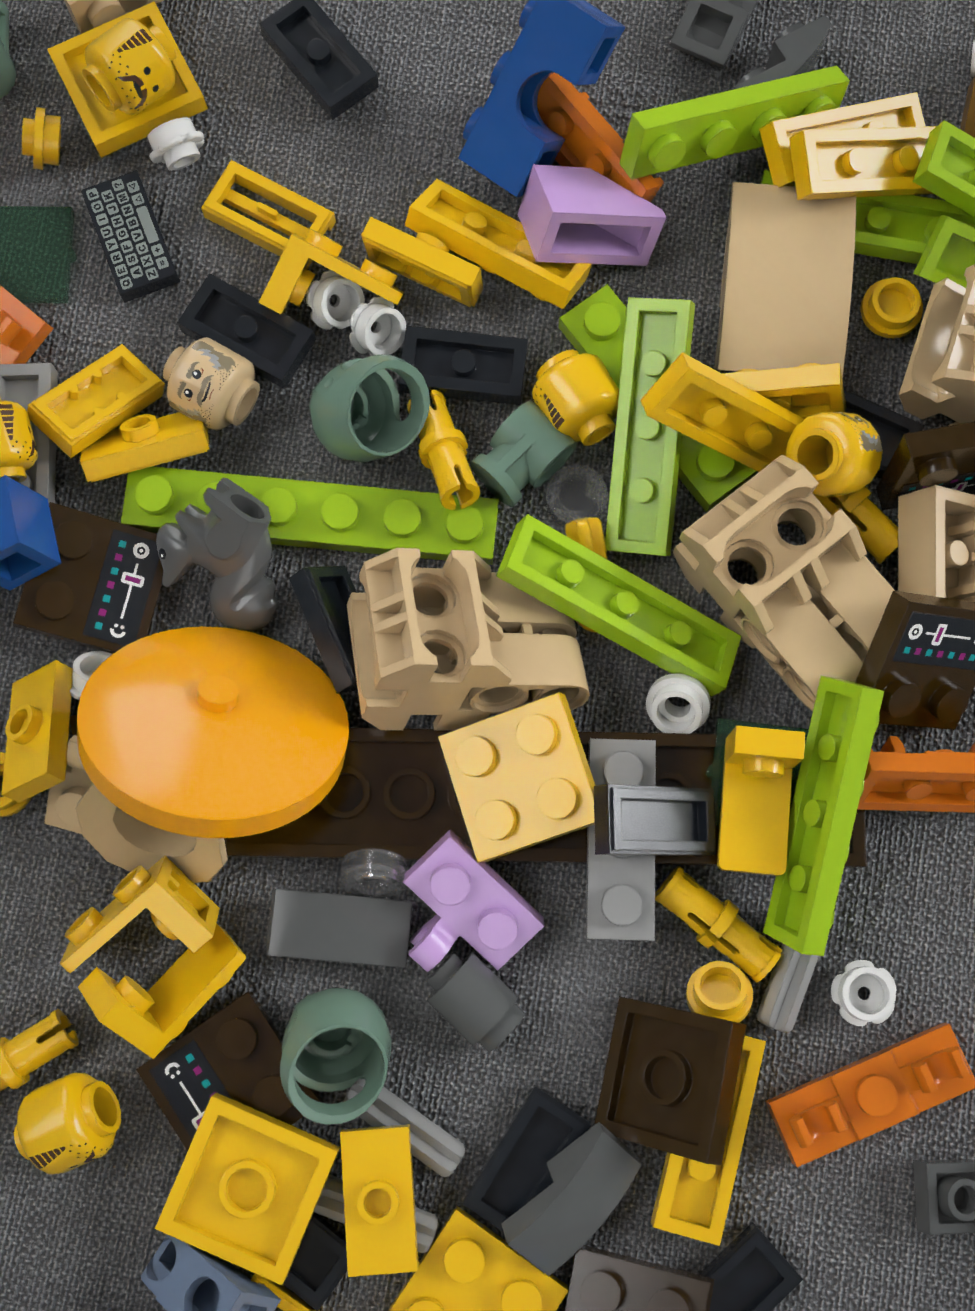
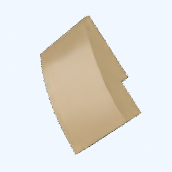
[714,182,856,380]
[898,485,975,602]

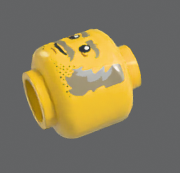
[785,412,883,497]

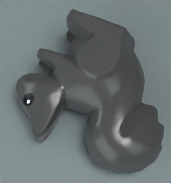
[156,478,279,632]

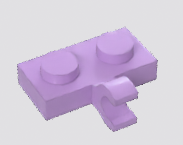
[403,829,544,972]

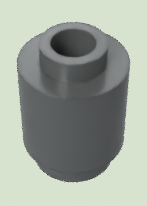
[426,952,525,1052]

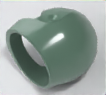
[309,354,430,462]
[280,987,392,1125]

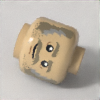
[163,337,260,431]

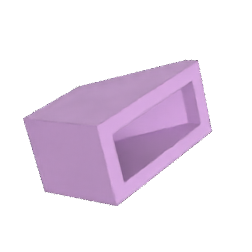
[517,164,666,266]

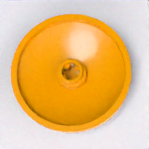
[77,626,349,838]

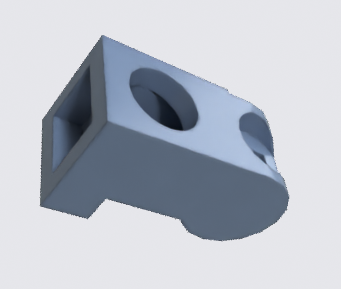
[141,1234,281,1311]

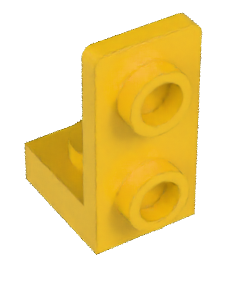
[259,229,403,314]
[717,726,805,876]
[60,855,220,973]
[78,923,246,1059]

